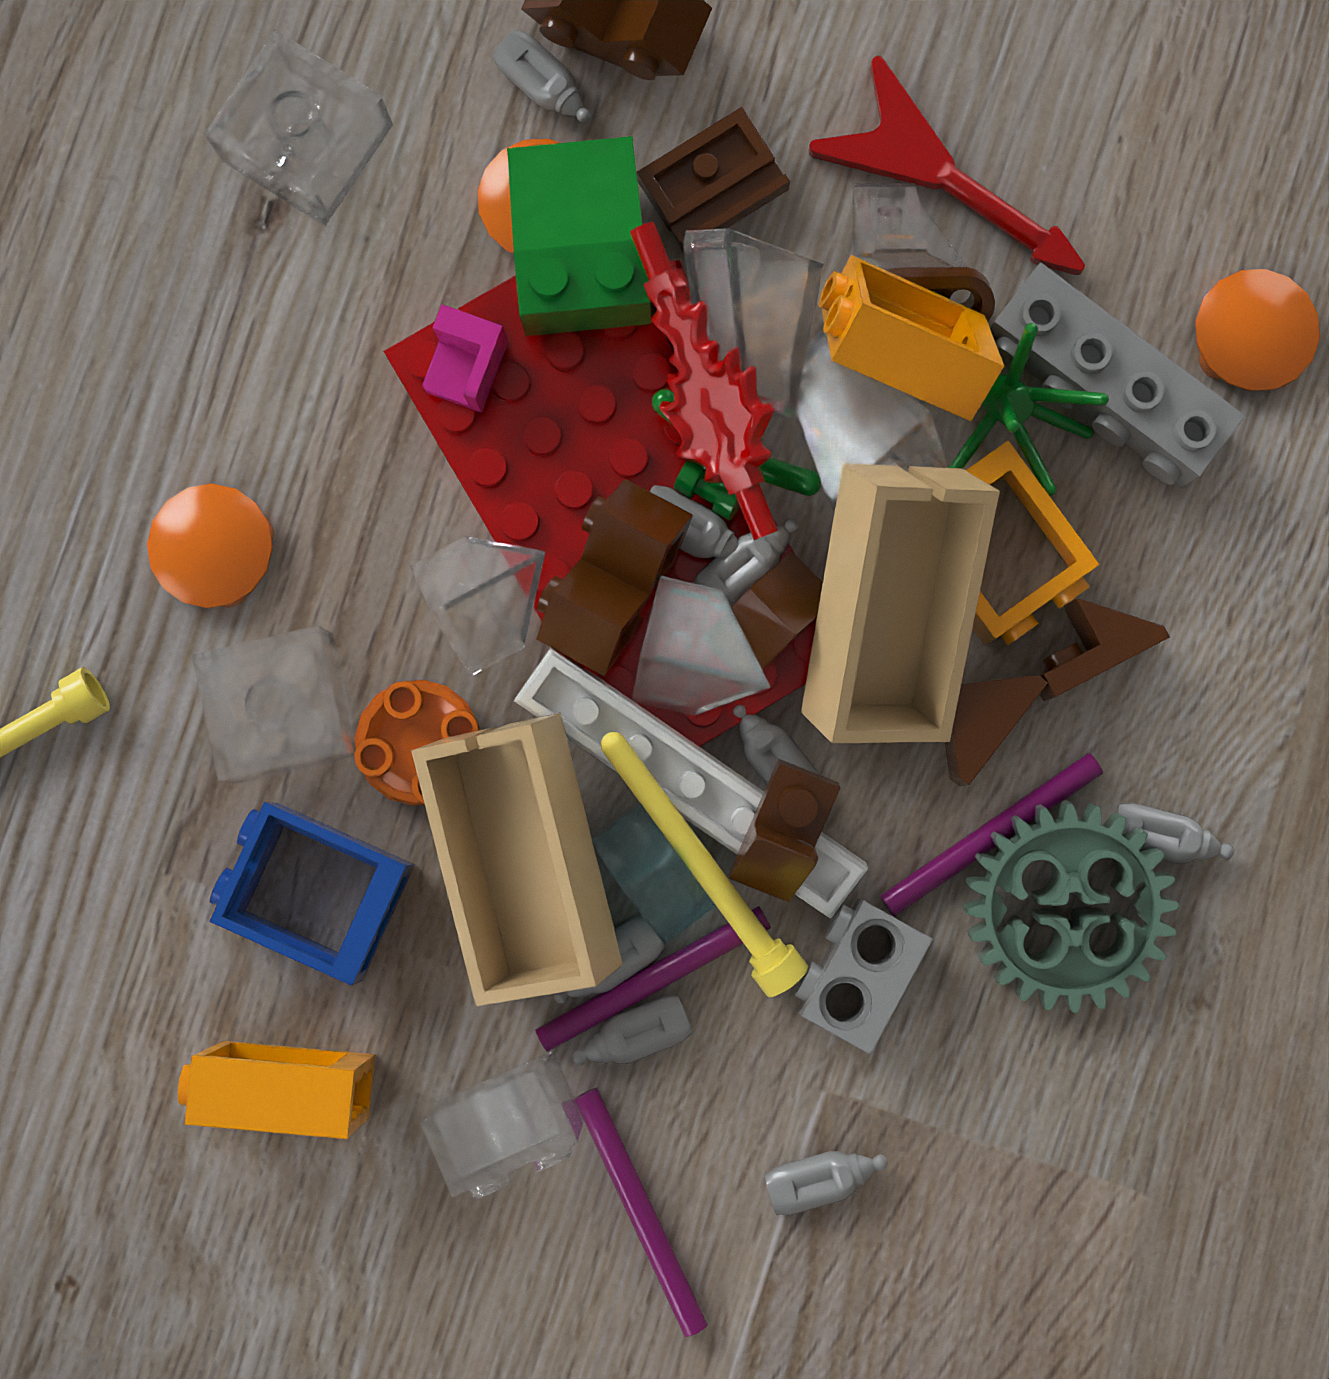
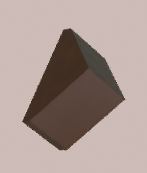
[701,552,823,688]
[945,675,1048,786]

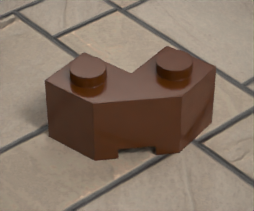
[521,0,712,80]
[536,479,693,676]

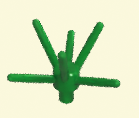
[948,323,1109,496]

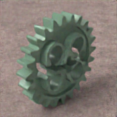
[963,801,1179,1013]

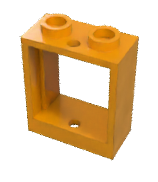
[818,255,1004,421]
[965,440,1100,645]
[178,1041,376,1139]

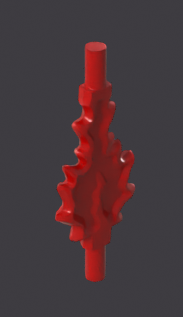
[630,222,778,540]

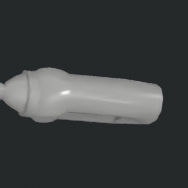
[493,30,592,124]
[649,485,750,562]
[691,518,799,615]
[733,705,820,786]
[1115,803,1234,864]
[553,915,666,1004]
[573,995,693,1065]
[764,1151,888,1215]

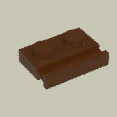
[636,107,791,255]

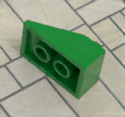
[507,136,651,336]

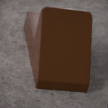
[1039,599,1170,701]
[729,758,840,902]

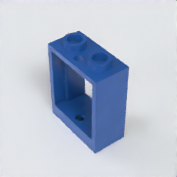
[209,802,415,986]

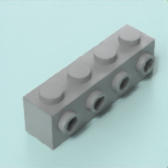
[990,262,1246,488]

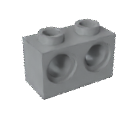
[794,898,933,1055]

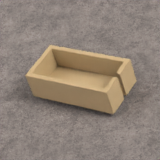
[801,463,1000,743]
[411,712,623,1006]

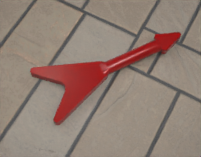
[808,56,1085,275]

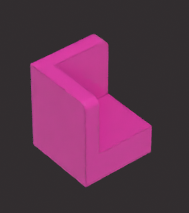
[423,304,508,413]

